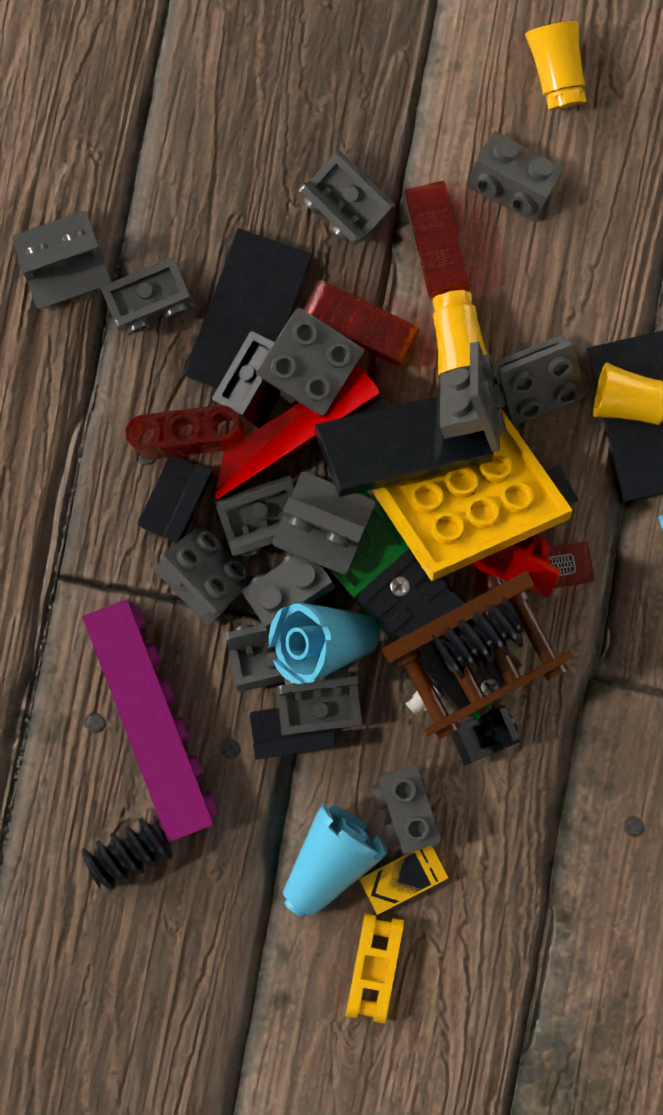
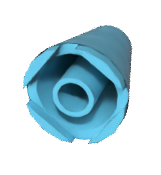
[269,602,379,684]
[283,803,388,917]

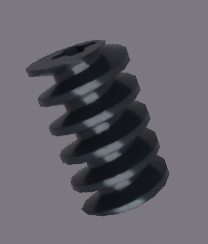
[432,597,524,679]
[81,815,173,891]

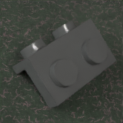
[466,131,564,221]
[299,151,396,244]
[100,257,192,335]
[214,475,294,556]
[241,554,336,632]
[225,624,284,692]
[276,670,362,736]
[372,766,441,855]

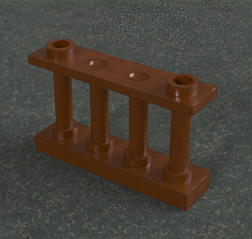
[381,571,574,739]

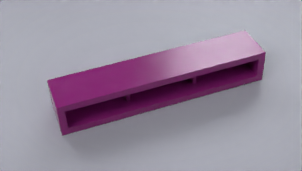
[82,599,219,842]

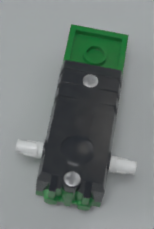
[327,491,522,719]

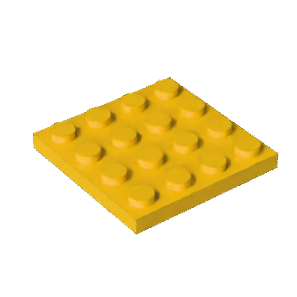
[371,408,573,581]

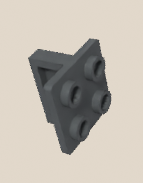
[12,211,111,310]
[256,308,364,416]
[493,334,586,425]
[440,341,506,452]
[273,472,376,575]
[153,525,254,626]

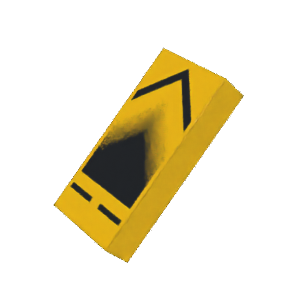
[359,845,448,915]

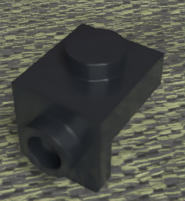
[451,705,520,766]

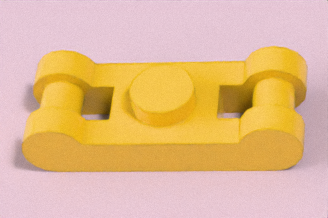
[345,913,404,1024]

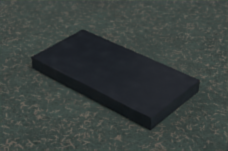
[184,228,312,389]
[586,331,663,503]
[314,396,494,497]

